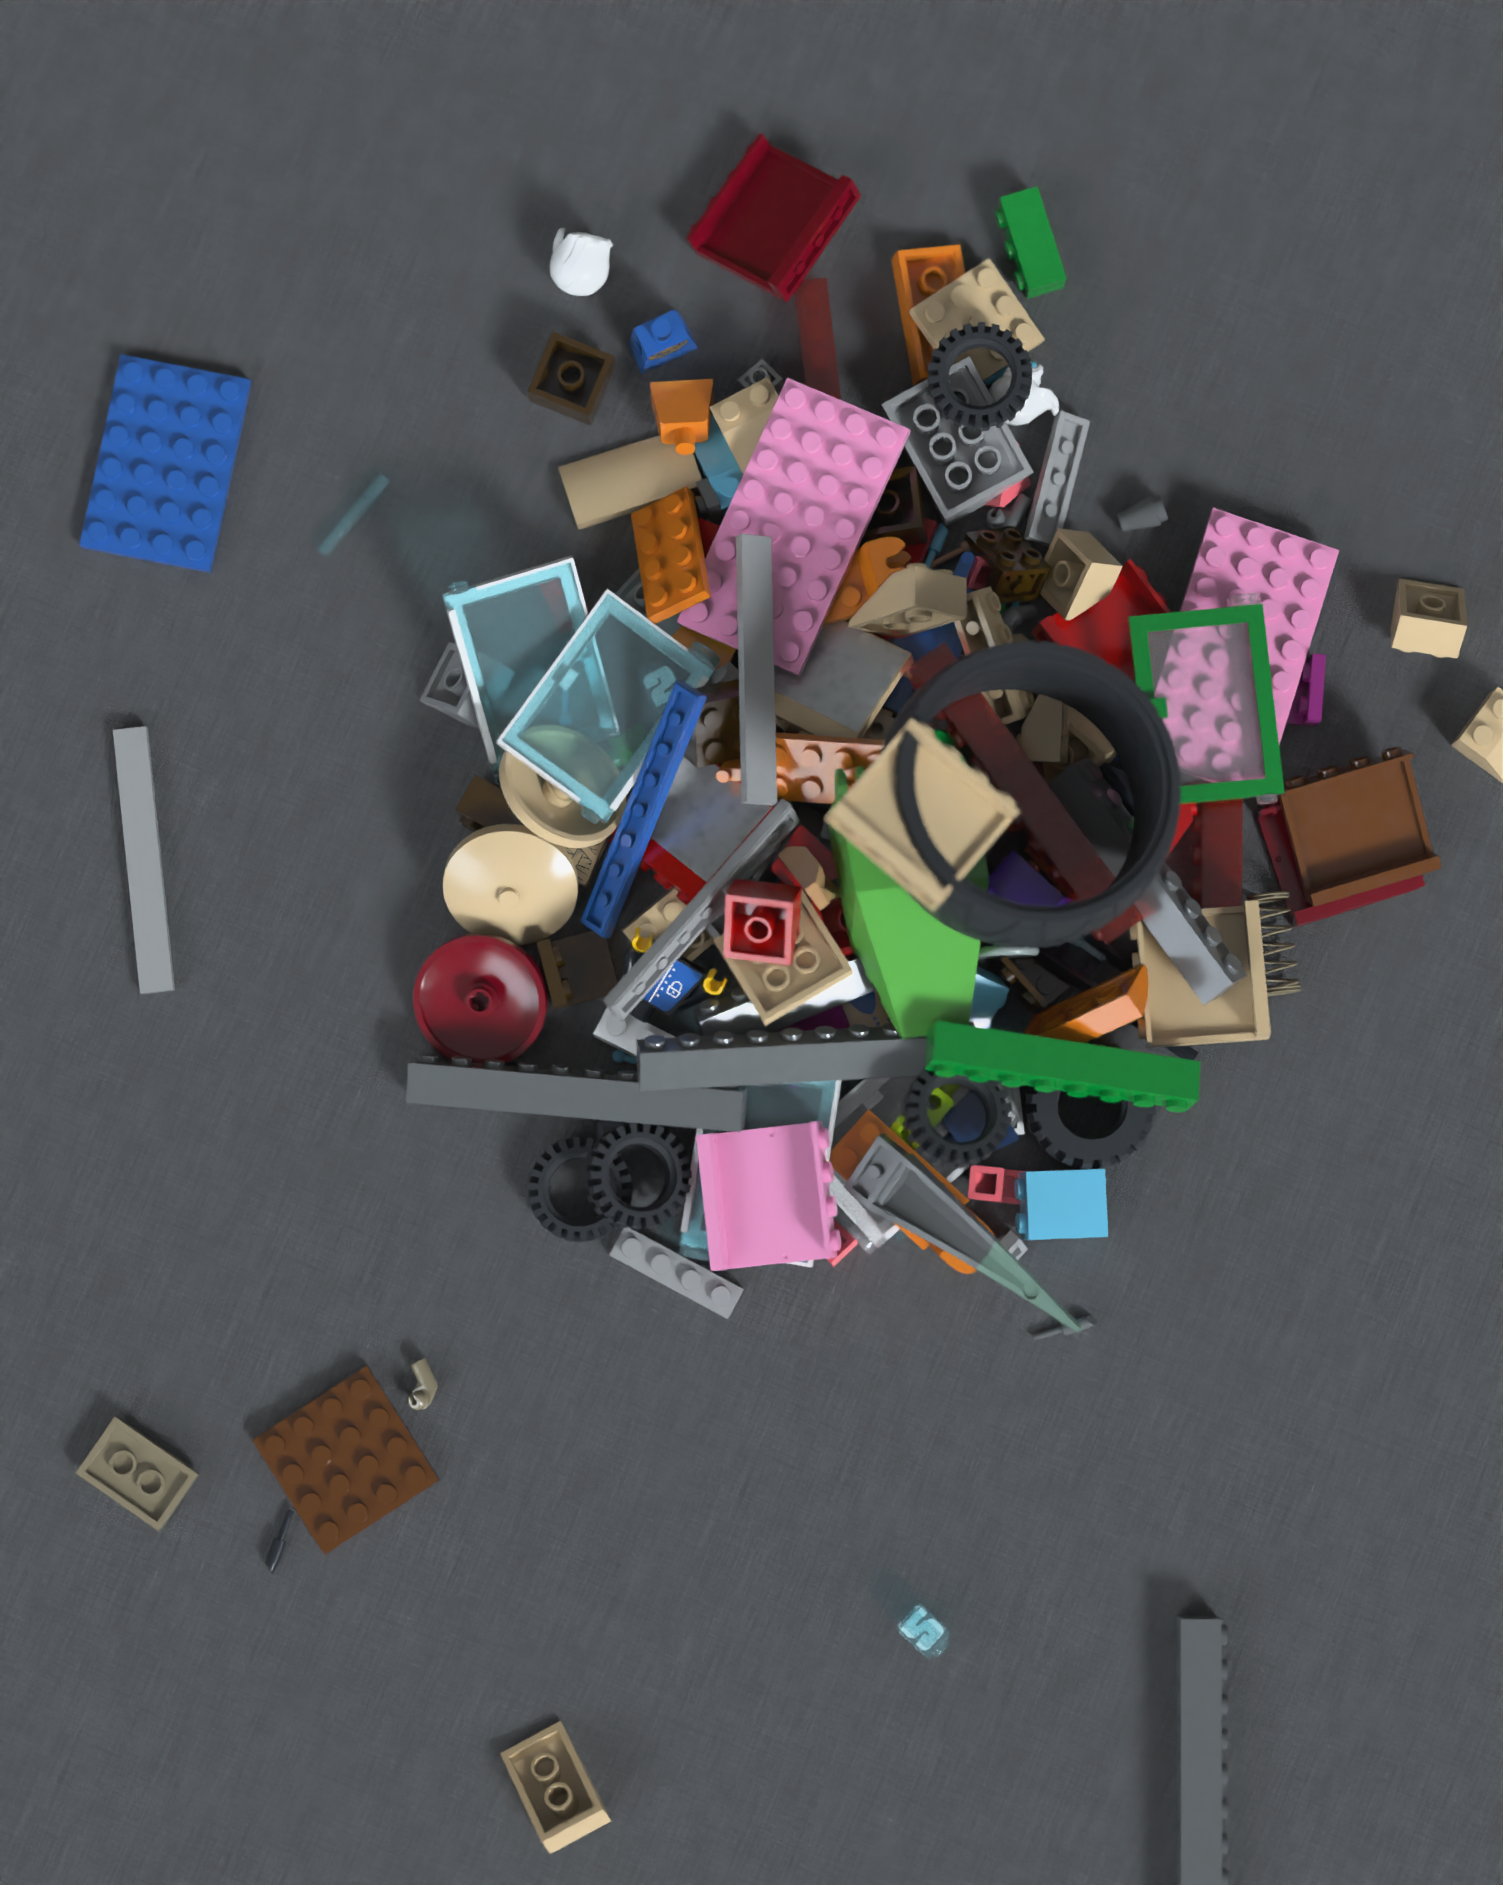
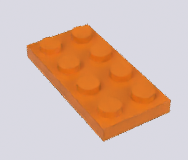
[631,486,711,624]

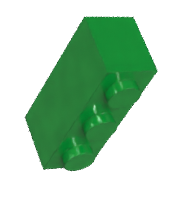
[994,186,1067,299]

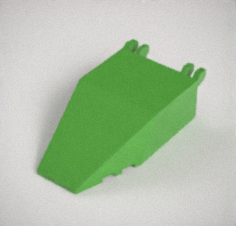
[827,755,989,1039]

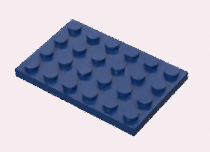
[79,354,252,573]

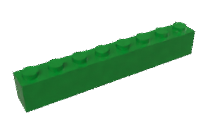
[925,1020,1200,1112]

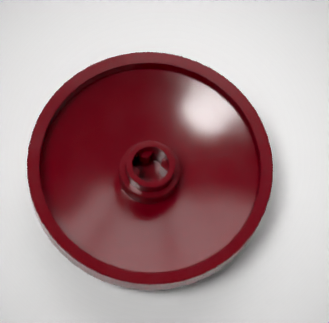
[413,933,548,1064]

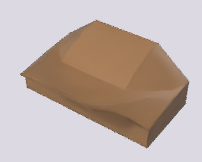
[778,846,843,910]

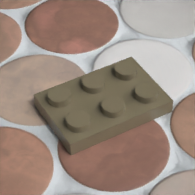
[76,1416,200,1531]

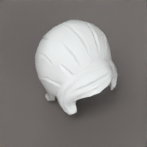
[550,228,613,296]
[989,364,1059,426]

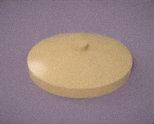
[499,725,626,848]
[443,824,578,945]

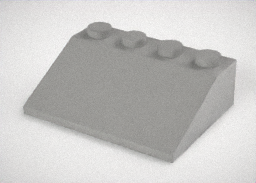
[881,357,1033,527]

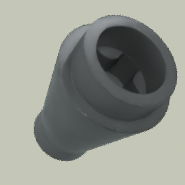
[1117,494,1168,532]

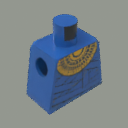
[628,309,698,374]

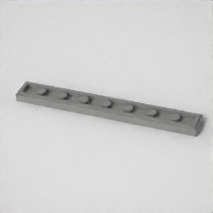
[736,533,777,805]
[113,726,175,994]
[603,798,800,1021]

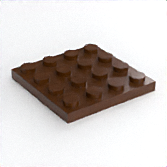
[252,1366,440,1555]

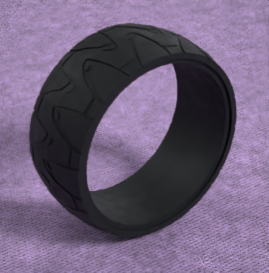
[880,641,1181,948]

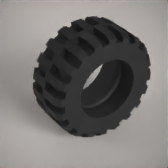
[1024,1040,1156,1170]

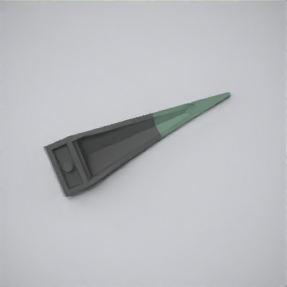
[843,1133,1083,1332]

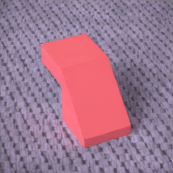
[967,1165,1029,1205]

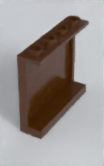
[1278,746,1442,907]

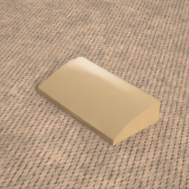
[558,435,702,530]

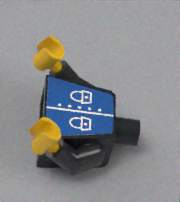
[624,927,727,1023]

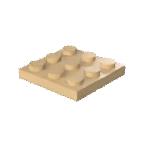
[909,258,1045,382]
[713,890,854,1026]

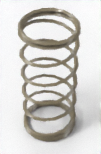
[1246,891,1302,996]

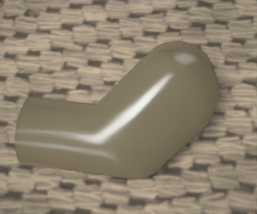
[408,1358,438,1410]

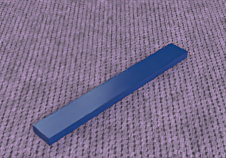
[580,681,707,938]

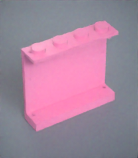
[696,1121,841,1271]

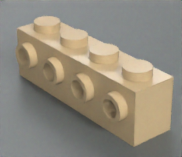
[954,586,1035,729]

